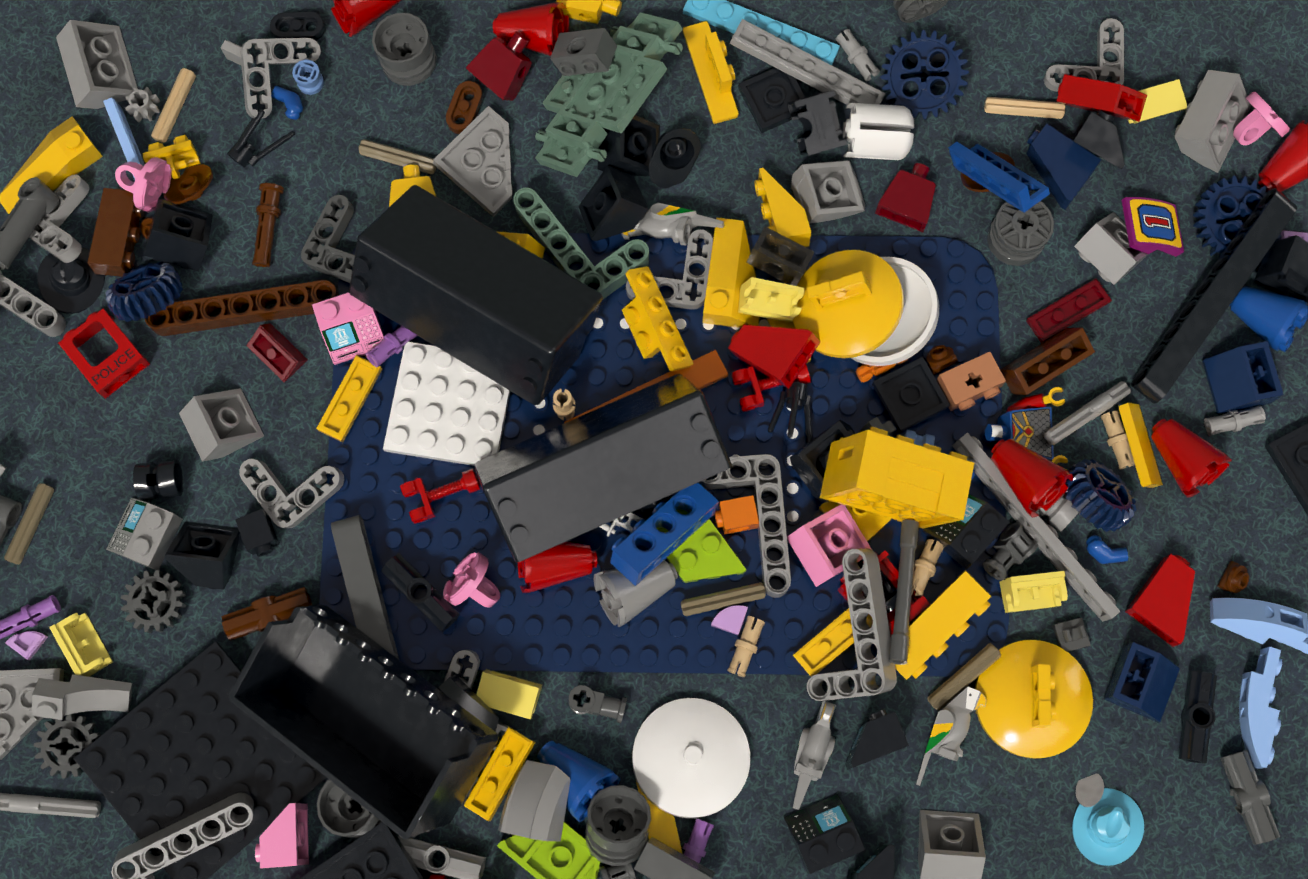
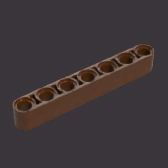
[145,280,340,336]

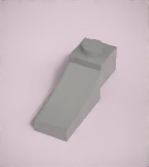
[32,674,132,720]

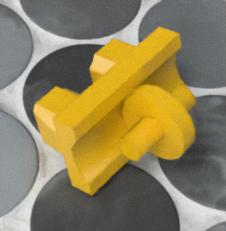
[143,135,200,179]

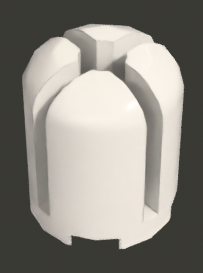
[843,103,914,160]

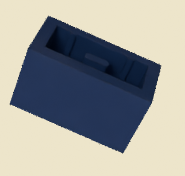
[1202,341,1284,414]
[1104,642,1180,723]

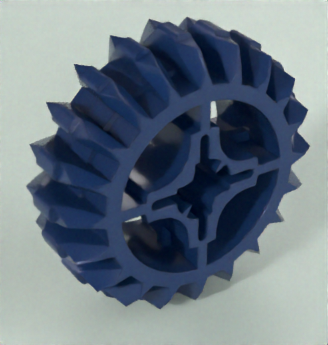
[105,262,183,322]
[1065,459,1137,532]

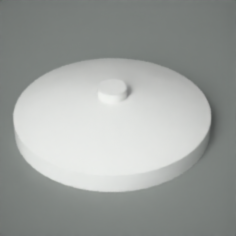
[851,257,939,366]
[632,698,750,818]

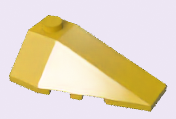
[0,116,103,214]
[703,217,759,328]

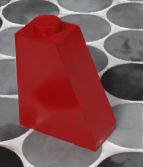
[1057,74,1147,122]
[728,325,820,389]
[1125,554,1195,647]

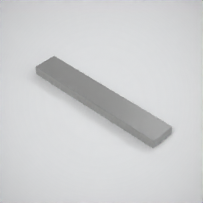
[730,19,885,105]

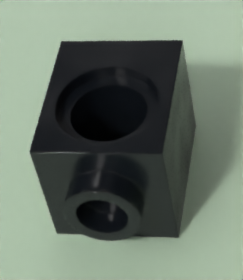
[235,509,279,557]

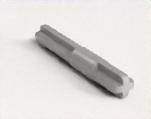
[1044,381,1131,445]
[0,793,101,818]

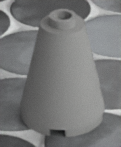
[593,560,678,627]

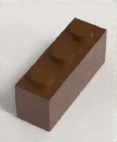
[88,188,145,277]
[1000,328,1095,395]

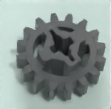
[121,570,186,633]
[34,713,101,779]

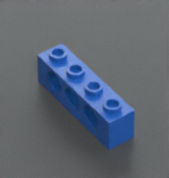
[610,483,719,586]

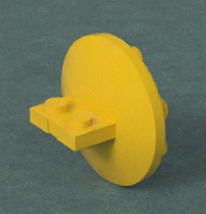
[793,250,904,358]
[975,640,1093,758]

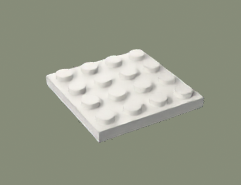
[383,342,510,466]

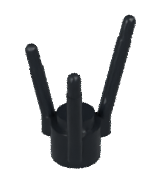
[227,110,295,168]
[767,382,812,443]

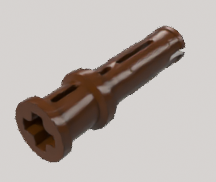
[252,183,284,267]

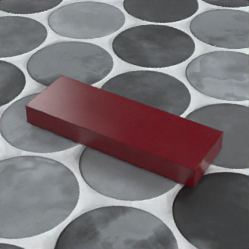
[1026,278,1112,343]

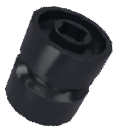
[133,459,183,500]

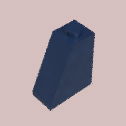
[1026,123,1101,210]

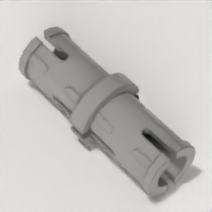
[836,29,880,82]
[1204,405,1266,436]

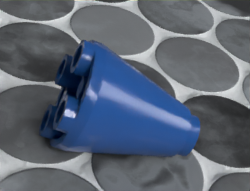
[1229,286,1308,352]
[537,741,620,822]

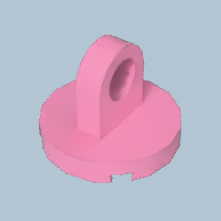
[1233,92,1290,145]
[115,157,171,213]
[443,552,500,608]

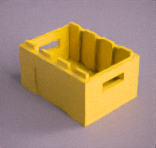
[820,427,974,529]

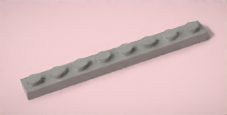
[952,432,1120,622]

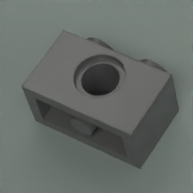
[550,28,617,76]

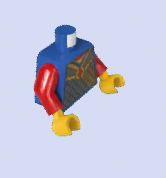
[985,387,1068,470]

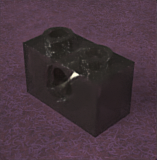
[746,227,814,286]

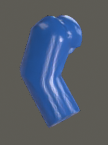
[271,86,303,120]
[1086,535,1128,564]

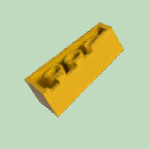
[895,570,991,680]

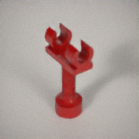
[732,364,811,411]
[400,468,481,524]

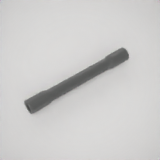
[889,520,919,665]

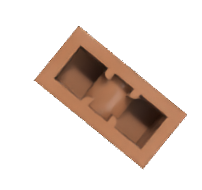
[936,352,1006,411]

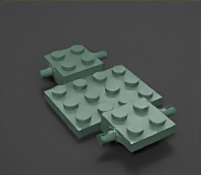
[535,12,683,177]

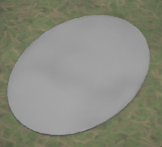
[1076,774,1104,807]

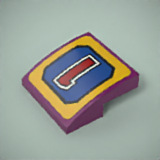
[1121,197,1184,257]

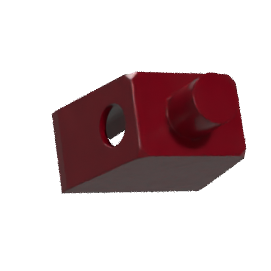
[466,31,532,101]
[875,163,936,232]

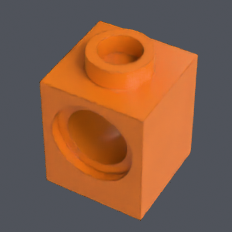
[715,495,759,535]

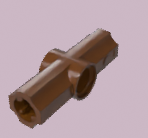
[221,587,312,640]

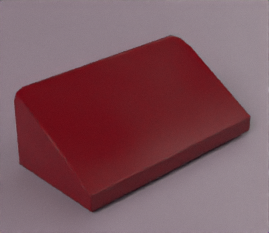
[246,323,308,382]

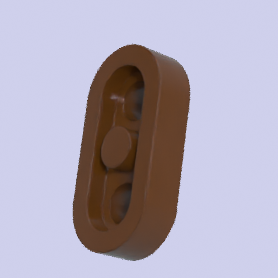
[446,81,483,134]

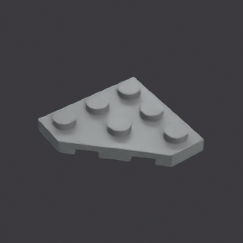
[433,106,512,217]
[0,668,64,760]

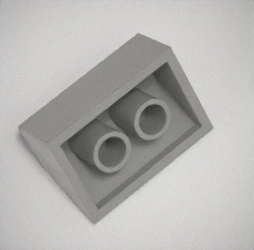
[56,20,138,109]
[1175,70,1251,173]

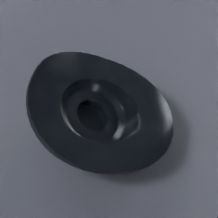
[37,247,105,314]

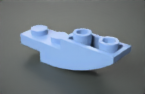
[1209,598,1308,654]
[1239,647,1282,769]

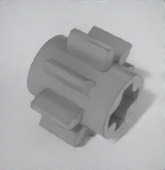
[125,87,160,122]

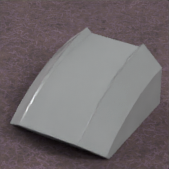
[791,161,865,224]
[498,760,571,842]

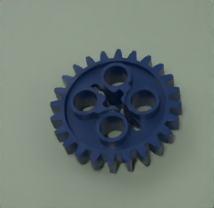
[880,30,970,120]
[1193,176,1282,256]

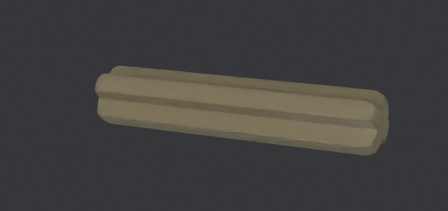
[359,139,437,174]
[4,483,54,565]
[681,582,766,616]
[927,643,1001,711]

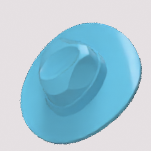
[1072,788,1144,866]

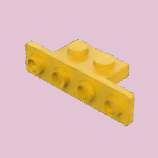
[683,21,739,124]
[622,266,693,371]

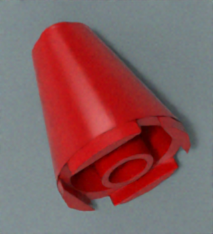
[331,0,401,37]
[493,2,569,56]
[1259,120,1308,192]
[1151,419,1232,497]
[991,439,1073,518]
[517,541,597,593]

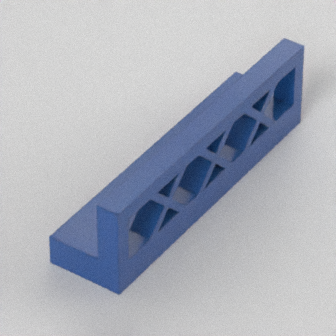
[948,142,1050,213]

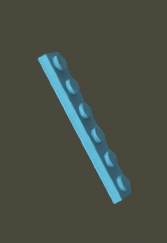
[683,0,840,65]

